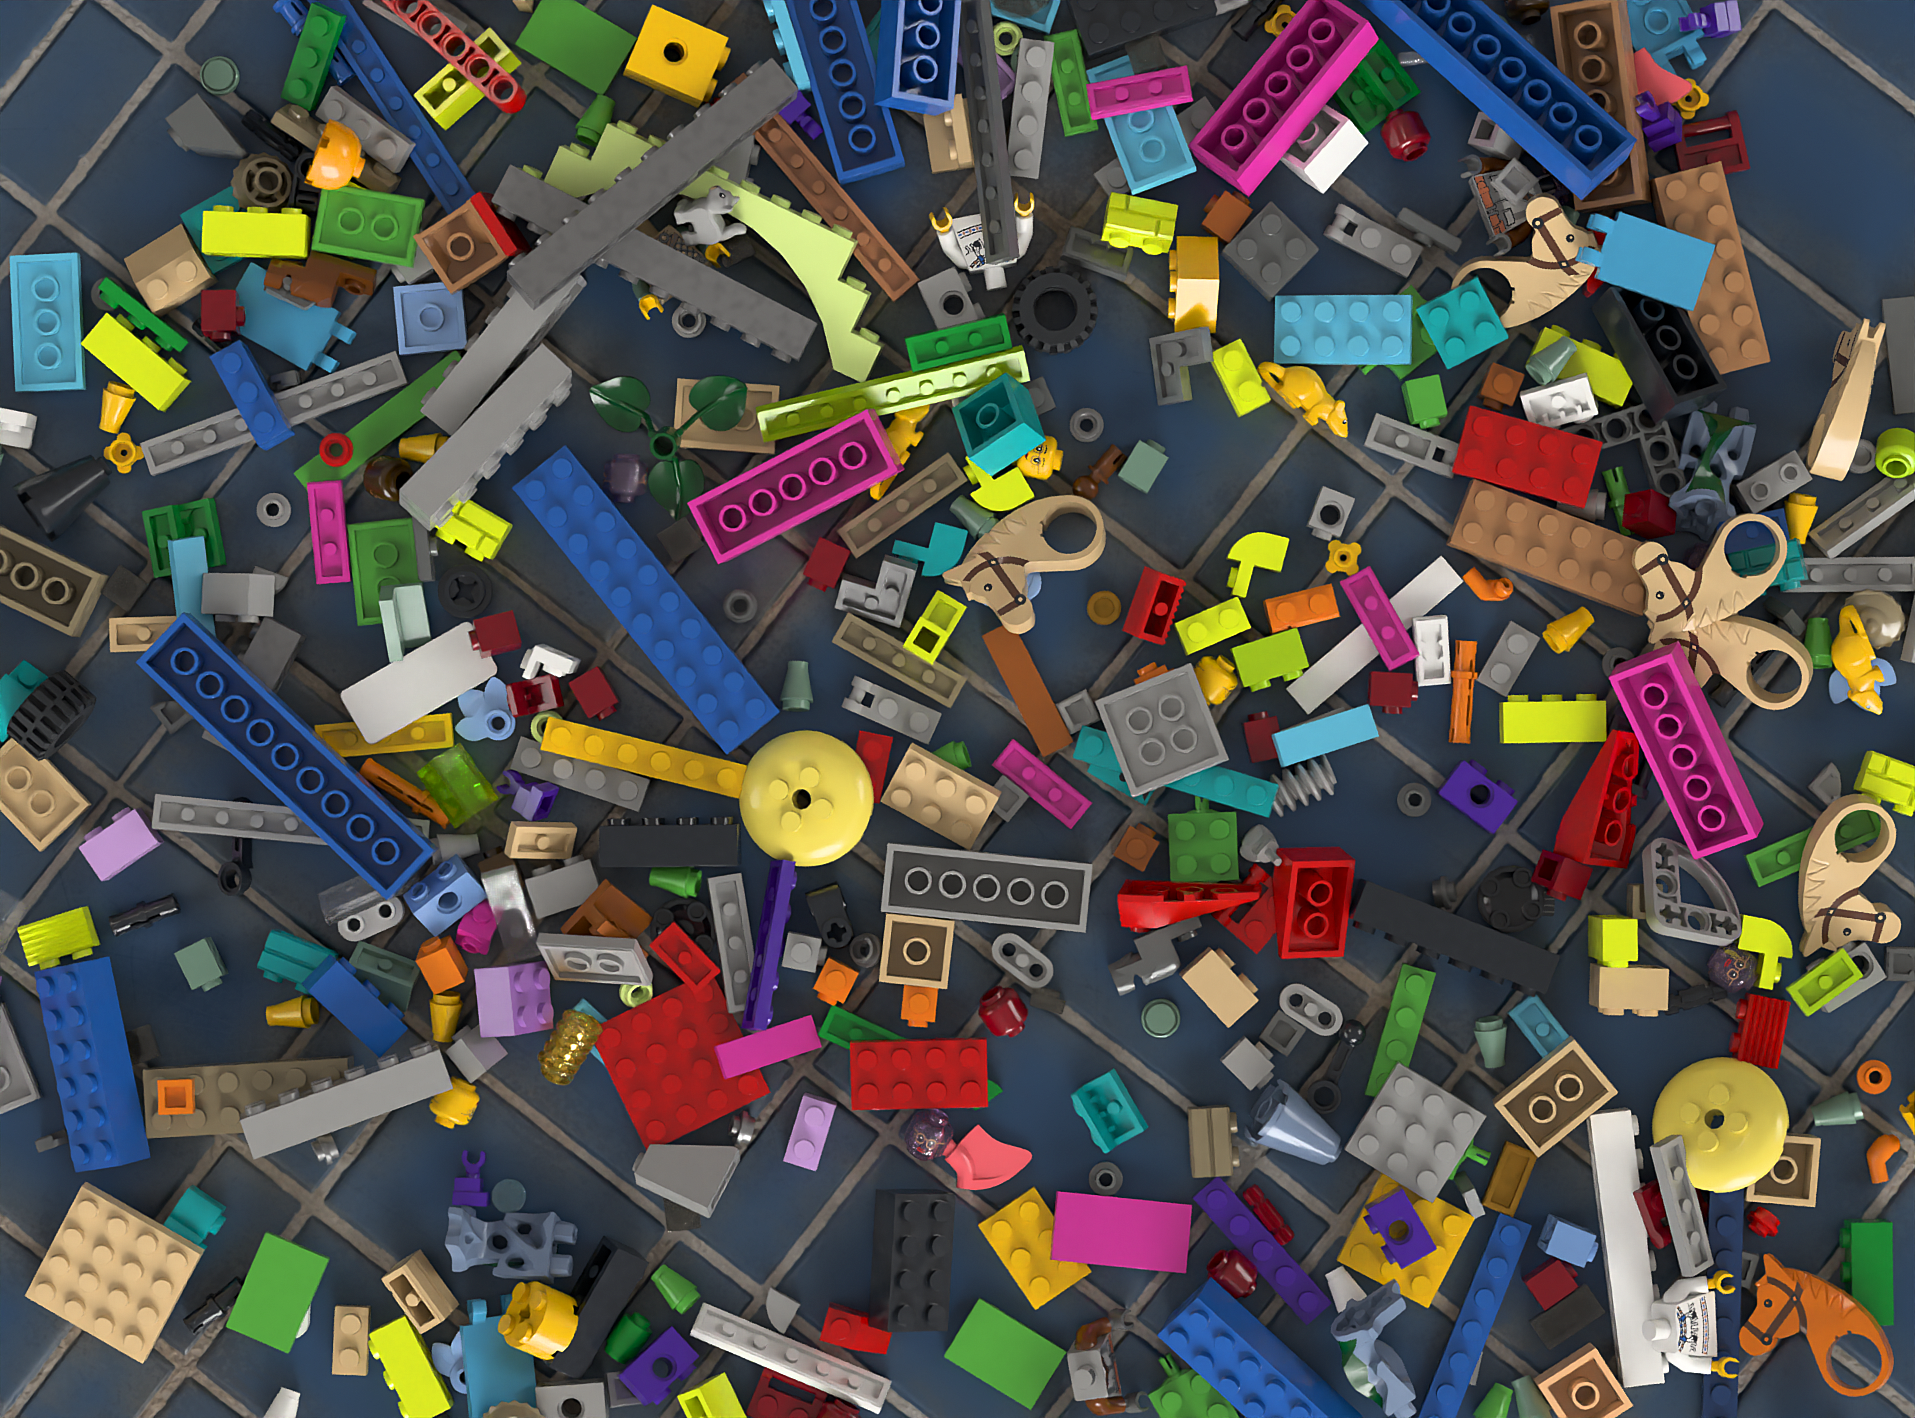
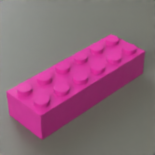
[1188,0,1379,197]
[687,408,905,564]
[1608,641,1764,860]

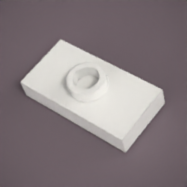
[1412,615,1451,686]

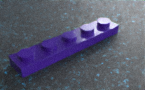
[741,859,797,1031]
[1192,1177,1332,1325]

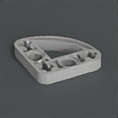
[1642,838,1742,946]

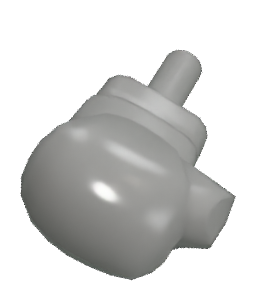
[1240,824,1282,866]

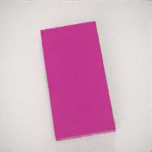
[1050,1191,1192,1273]

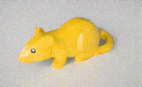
[1256,362,1348,438]
[870,404,930,501]
[1830,605,1885,715]

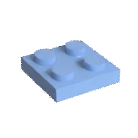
[393,282,468,356]

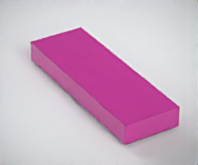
[1086,65,1193,120]
[307,479,352,584]
[1340,566,1420,672]
[992,739,1092,829]
[714,1015,822,1079]

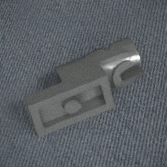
[1107,916,1202,996]

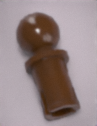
[1072,444,1128,501]

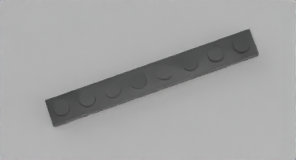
[959,0,1020,265]

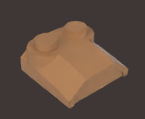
[413,199,509,295]

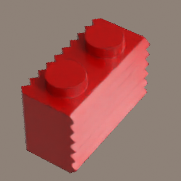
[1122,566,1186,645]
[1729,992,1791,1069]

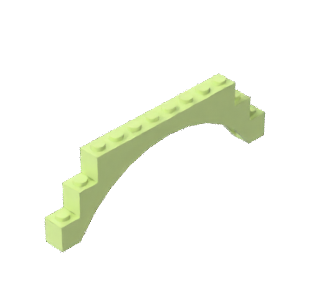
[497,120,885,382]

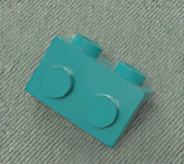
[1071,1068,1149,1153]

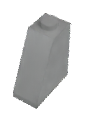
[632,1144,740,1218]

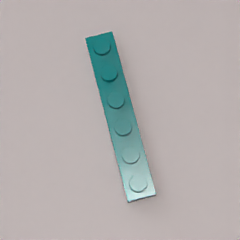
[1072,725,1279,818]

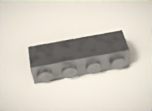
[201,616,307,751]

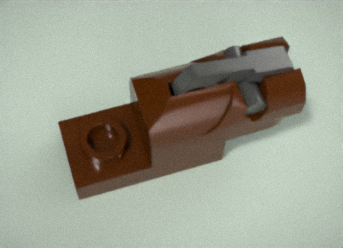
[264,250,377,310]

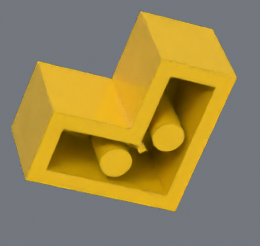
[1168,236,1219,333]

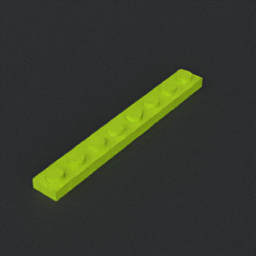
[756,345,1030,442]

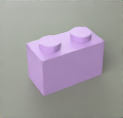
[78,807,164,881]
[783,1092,837,1171]

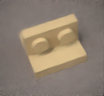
[923,94,975,174]

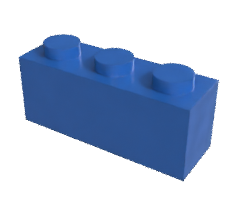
[209,340,295,451]
[301,954,408,1058]

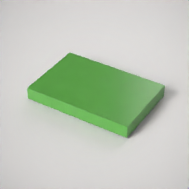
[515,0,638,96]
[311,186,426,268]
[347,517,424,626]
[225,1231,330,1353]
[944,1297,1066,1410]

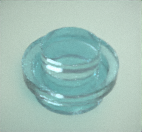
[492,1179,526,1213]

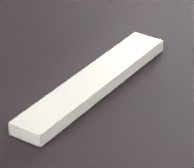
[1286,556,1464,715]
[690,1302,892,1414]

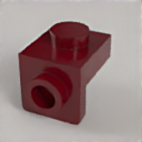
[506,674,564,717]

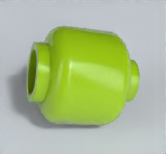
[1874,428,1915,478]

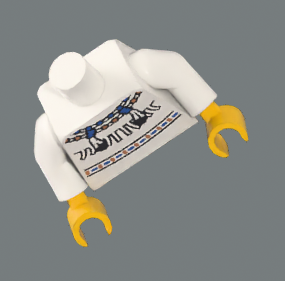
[929,192,1034,291]
[1642,1270,1739,1378]

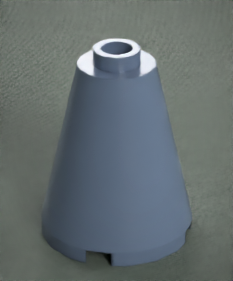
[1244,1079,1342,1165]

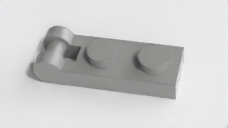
[1323,204,1423,279]
[1363,413,1458,479]
[841,676,942,745]

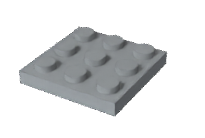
[1095,663,1229,798]
[1344,1061,1487,1203]

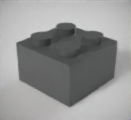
[1221,201,1319,302]

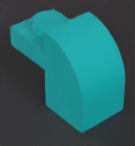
[892,522,969,577]
[0,660,48,743]

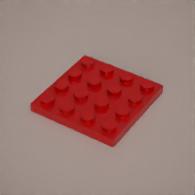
[588,977,771,1151]

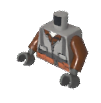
[1458,154,1555,259]
[1067,1308,1149,1416]

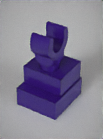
[1678,0,1742,39]
[778,90,824,140]
[1635,90,1682,153]
[497,769,559,822]
[452,1150,491,1207]

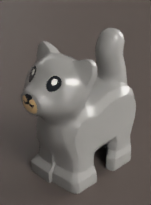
[674,185,747,247]

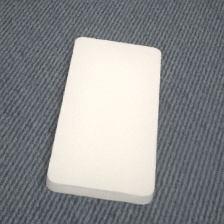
[341,622,497,745]

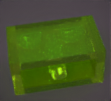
[416,743,499,828]

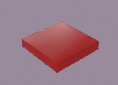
[470,191,533,257]

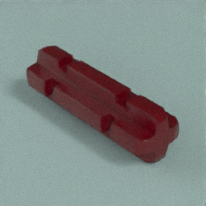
[1242,1184,1295,1246]

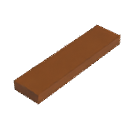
[982,625,1073,757]

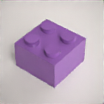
[474,961,554,1038]

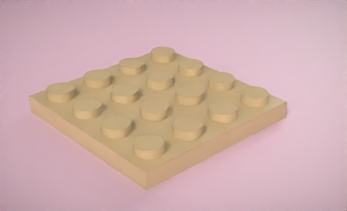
[25,1182,205,1364]

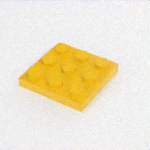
[1336,1172,1475,1308]

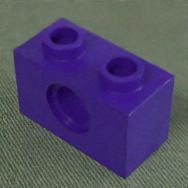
[1435,759,1518,834]
[1363,1186,1437,1269]
[617,1326,699,1406]

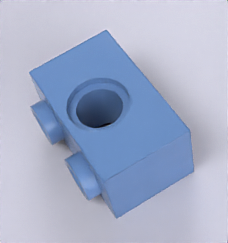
[403,853,489,937]
[1537,1213,1598,1268]

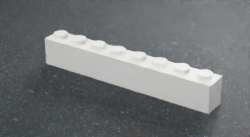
[1586,1107,1669,1388]

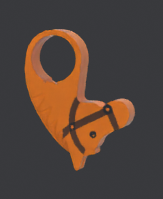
[1739,1253,1894,1397]

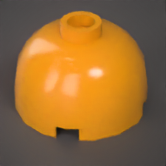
[304,118,366,190]

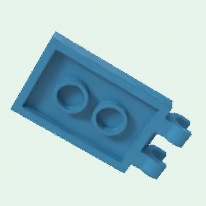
[1627,0,1707,75]
[1575,212,1716,311]
[235,262,357,373]
[459,1294,537,1418]

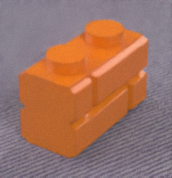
[1263,584,1340,634]

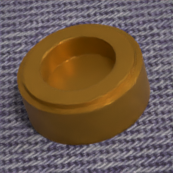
[1087,591,1121,625]

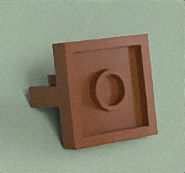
[560,879,653,958]

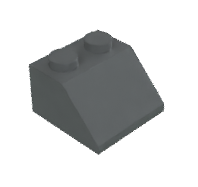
[165,93,250,160]

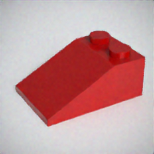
[1273,847,1356,959]

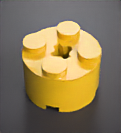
[498,1281,578,1360]

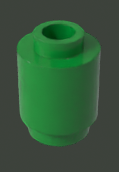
[604,1312,653,1365]

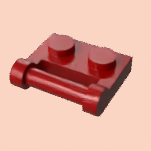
[1210,863,1277,954]

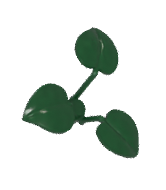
[589,375,748,521]

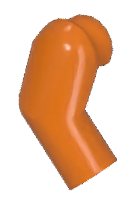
[1461,567,1513,601]
[1866,1134,1900,1183]

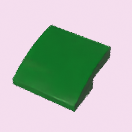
[1332,38,1421,135]
[142,498,227,578]

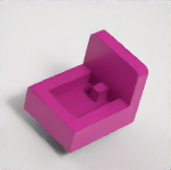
[455,899,505,955]

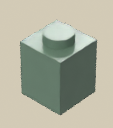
[1117,439,1169,494]
[174,937,229,992]

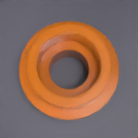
[1856,1060,1891,1094]

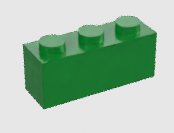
[1839,1219,1894,1326]

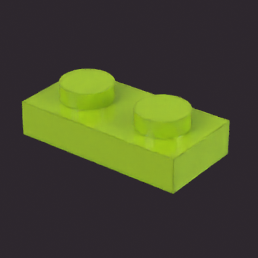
[1785,948,1863,1017]

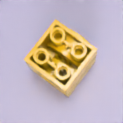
[623,4,731,108]

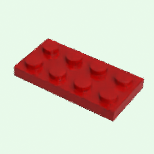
[1451,405,1603,509]
[850,1037,988,1110]

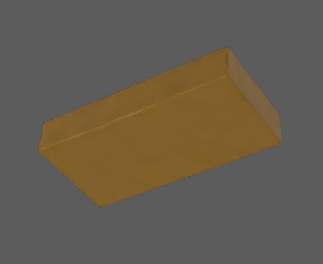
[1481,1140,1537,1217]

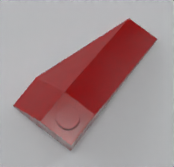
[1553,729,1639,869]
[1117,879,1262,933]

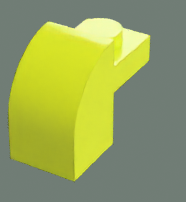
[963,456,1035,513]
[1226,532,1289,599]
[903,590,967,664]
[1732,914,1793,990]

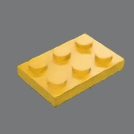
[978,1186,1092,1310]

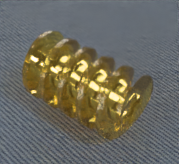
[537,1009,603,1085]

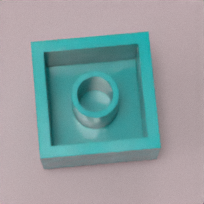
[952,372,1046,476]

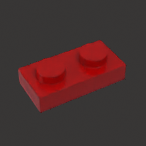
[855,730,893,804]
[649,921,721,994]

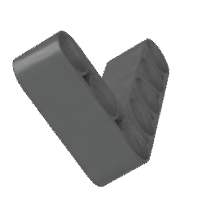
[1562,404,1686,498]

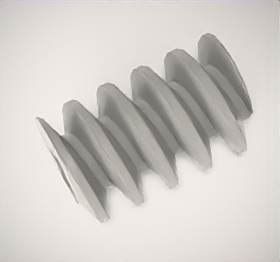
[1269,754,1337,817]

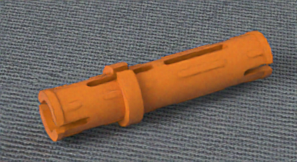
[1448,640,1478,744]
[359,757,456,829]

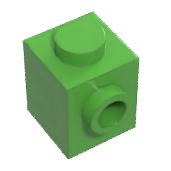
[1401,374,1448,429]

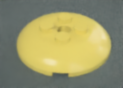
[739,730,874,867]
[1652,1057,1789,1193]

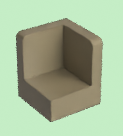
[1627,883,1666,919]

